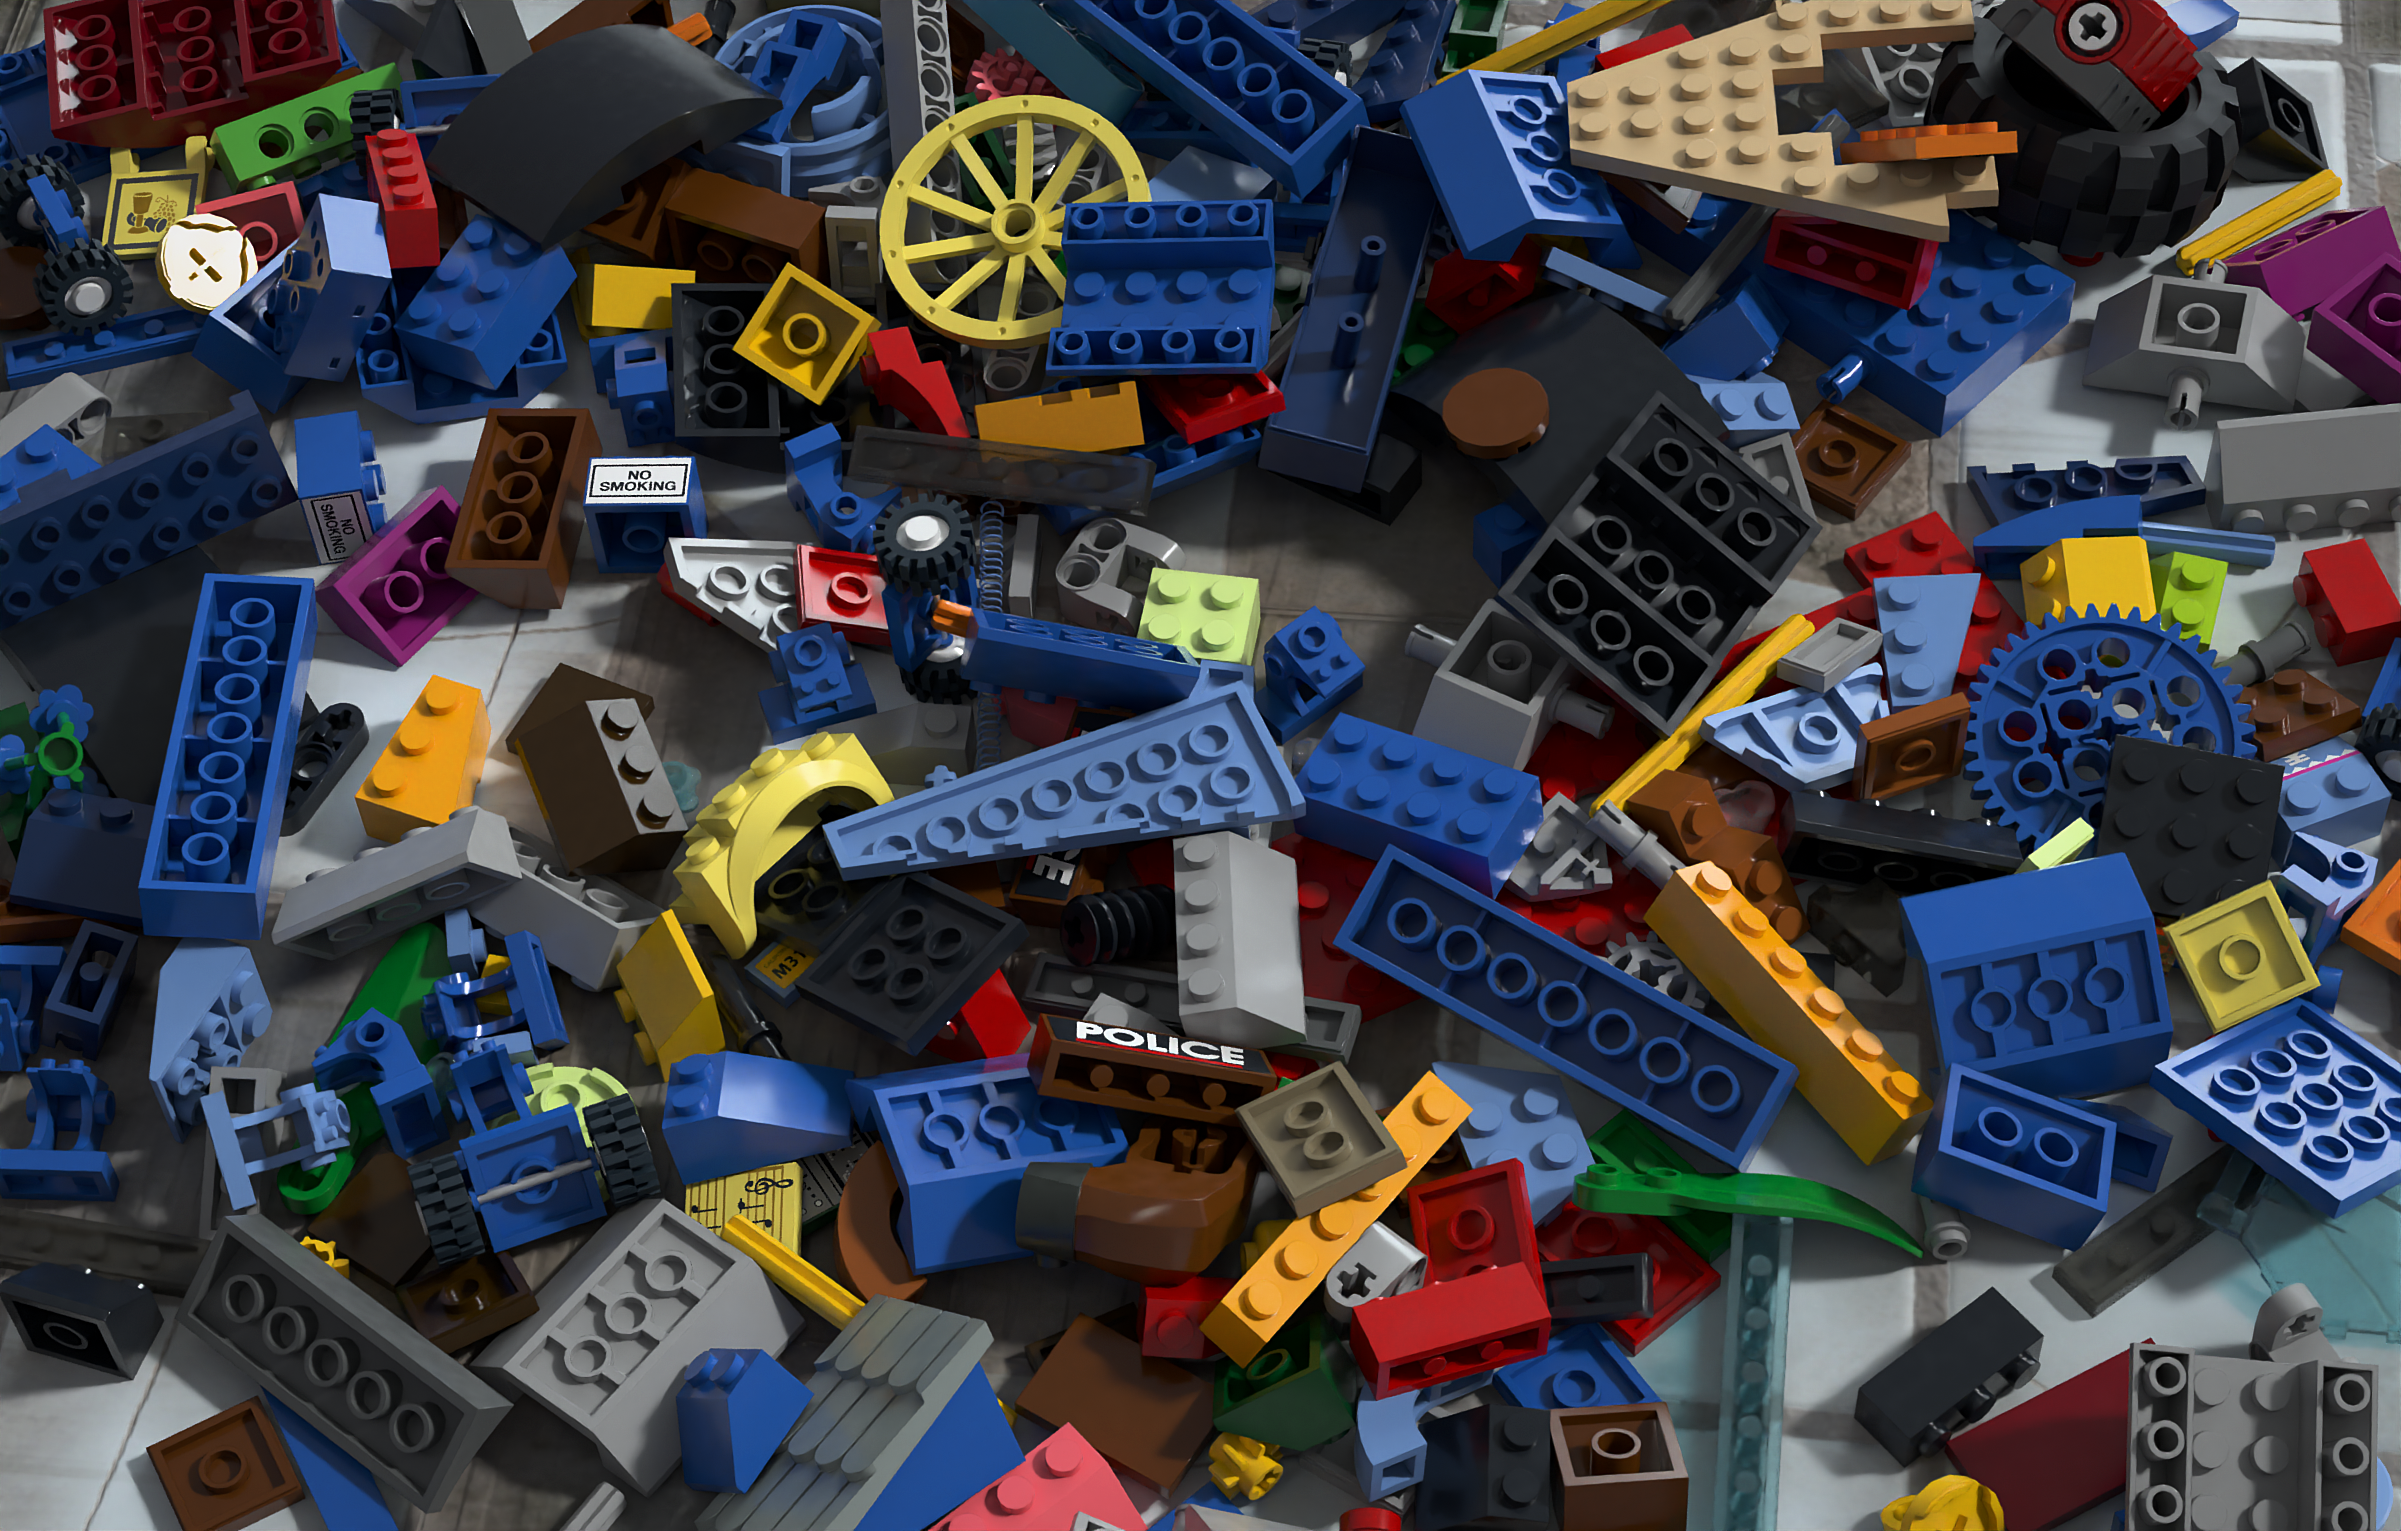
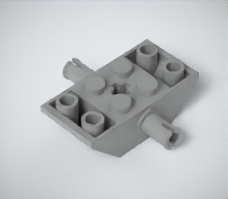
[2082,258,2307,431]
[1405,598,1615,771]

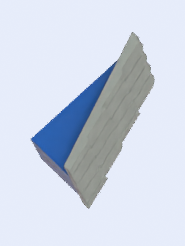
[694,1294,1026,1531]

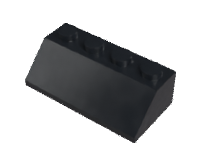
[1777,789,2023,897]

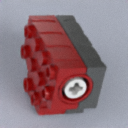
[1989,0,2203,133]

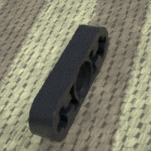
[279,703,369,837]

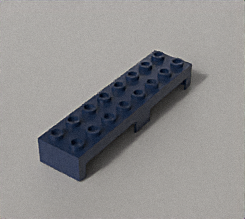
[1258,124,1441,493]
[0,389,299,631]

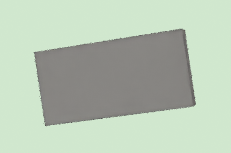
[1777,617,1883,694]

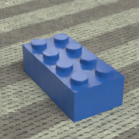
[1293,712,1544,900]

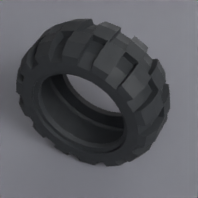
[1923,4,2243,259]

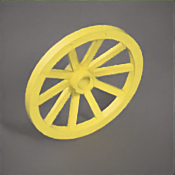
[880,95,1152,349]

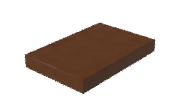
[1014,1312,1218,1499]

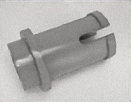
[1917,1194,1971,1260]

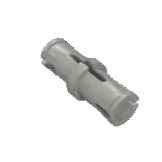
[1585,799,1687,890]

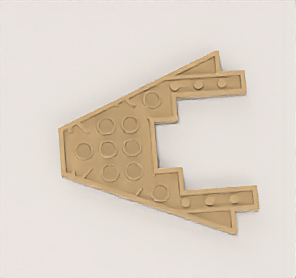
[1567,0,1999,242]

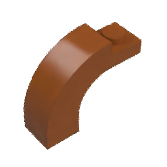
[833,1140,928,1304]

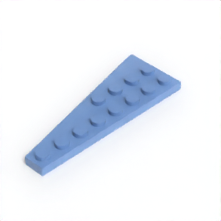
[822,680,1306,881]

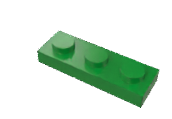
[1586,1109,1752,1265]

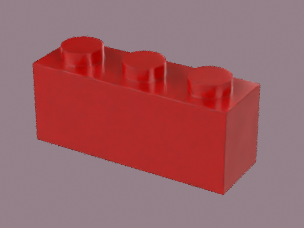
[1349,1261,1552,1401]

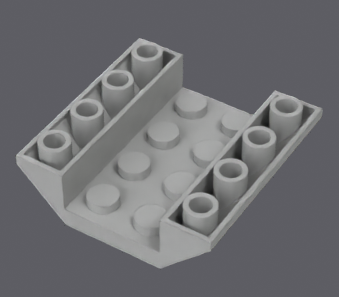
[469,1199,806,1499]
[2124,1343,2379,1531]

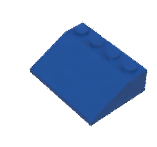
[959,607,1201,716]

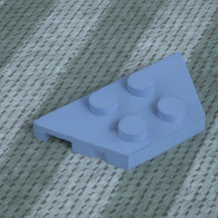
[1698,662,1890,792]
[1431,1061,1595,1230]

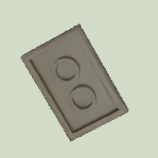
[1234,1061,1408,1219]

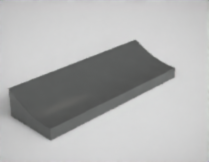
[175,1214,514,1514]

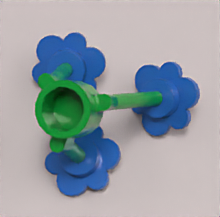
[0,684,109,797]

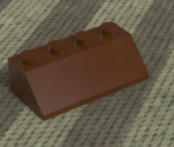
[444,408,603,609]

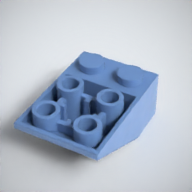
[149,937,273,1144]

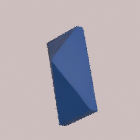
[2058,1097,2173,1193]

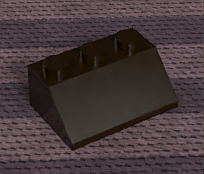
[514,698,689,877]

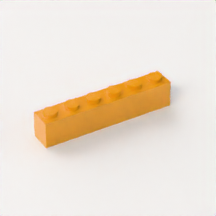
[1643,861,1934,1166]
[1198,1070,1474,1369]

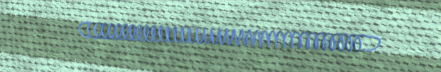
[976,501,1004,772]

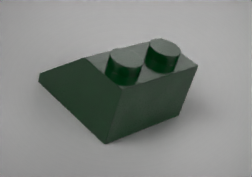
[1212,1309,1357,1452]

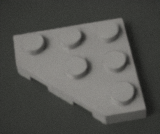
[663,537,855,667]

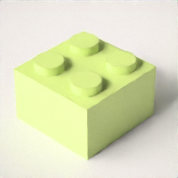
[1137,568,1261,666]

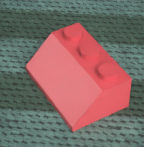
[928,1422,1148,1531]

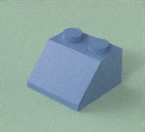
[1685,371,1801,458]

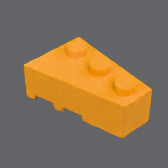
[973,381,1145,473]
[354,675,492,844]

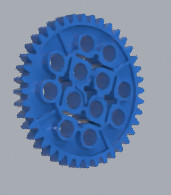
[1962,603,2257,862]

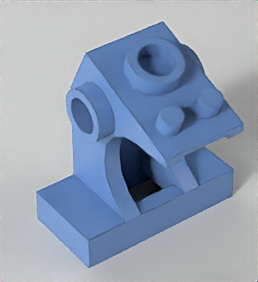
[200,1083,351,1212]

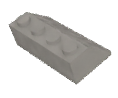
[2203,403,2401,535]
[271,806,523,961]
[452,821,680,992]
[1173,831,1307,1049]

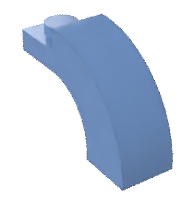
[1354,1369,1494,1503]

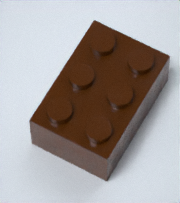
[664,167,831,289]

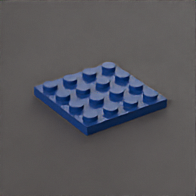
[2148,995,2401,1219]

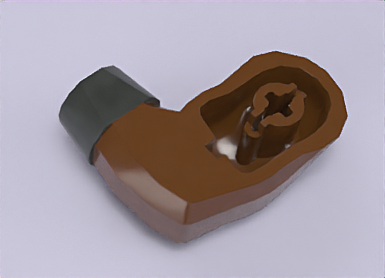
[1015,1113,1263,1286]

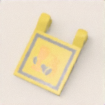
[102,136,215,260]

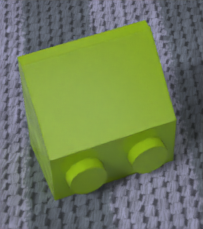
[2100,551,2229,667]

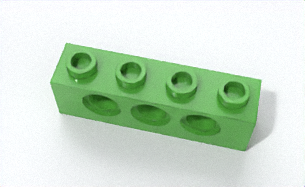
[209,62,403,195]

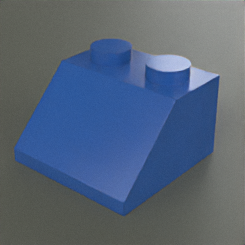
[676,1348,814,1494]

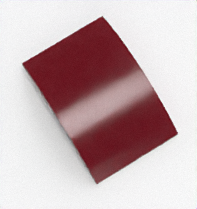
[43,0,342,148]

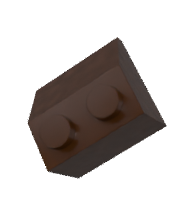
[1549,1402,1689,1531]

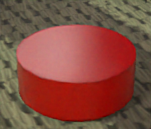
[1339,1507,1401,1531]

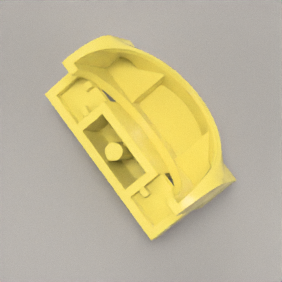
[669,731,895,959]

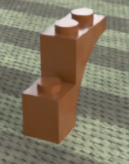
[1626,769,1811,946]

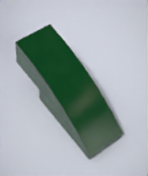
[1441,0,1509,78]

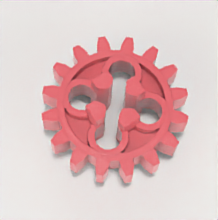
[965,48,1070,132]

